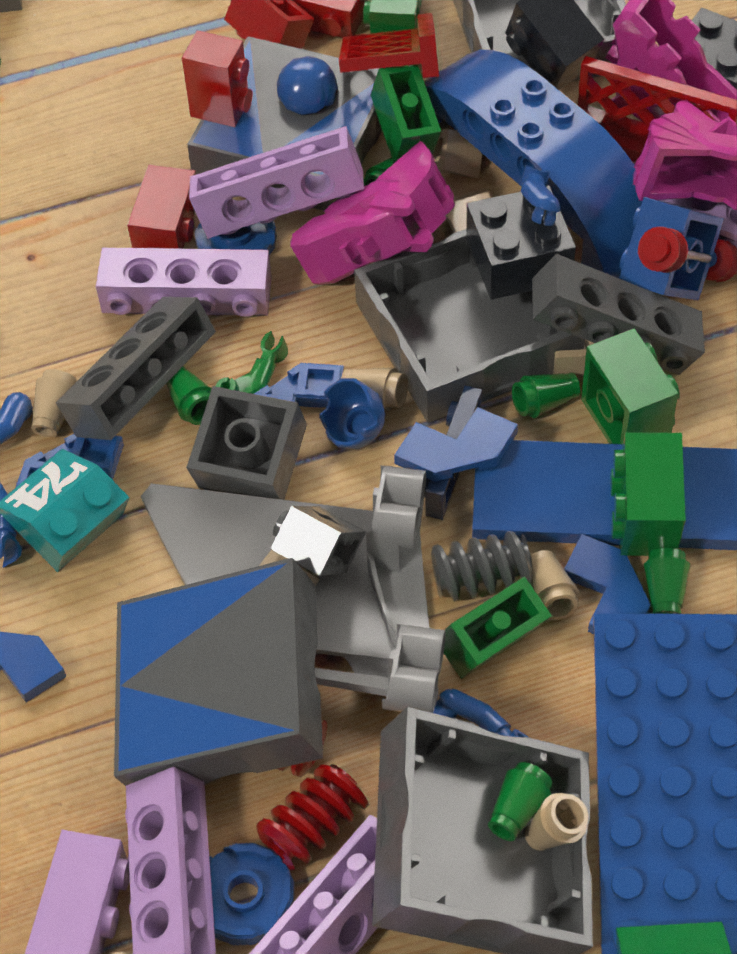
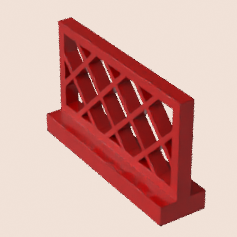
[339,13,439,78]
[578,56,737,162]

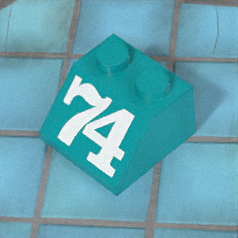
[0,449,129,573]

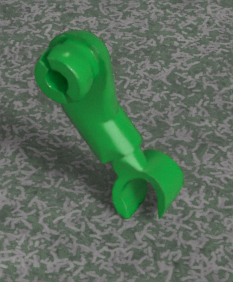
[215,331,288,394]

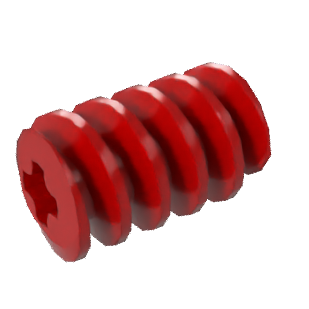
[256,764,369,871]

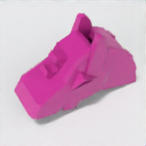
[605,0,737,122]
[633,100,737,210]
[290,141,455,285]

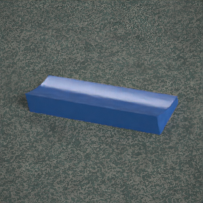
[472,440,737,550]

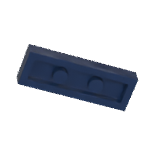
[424,385,482,520]

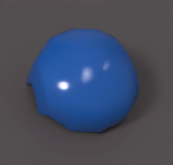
[277,56,338,115]
[319,378,385,450]

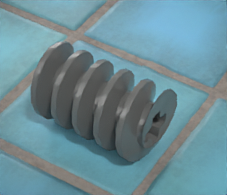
[431,531,533,602]

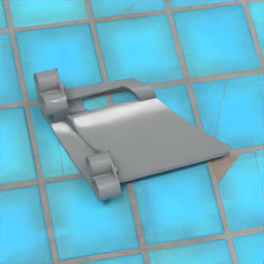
[141,465,445,713]

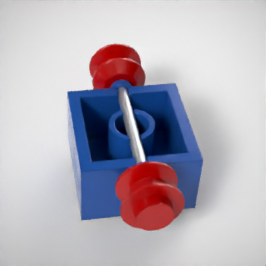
[619,197,737,300]

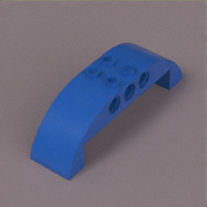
[424,50,642,278]

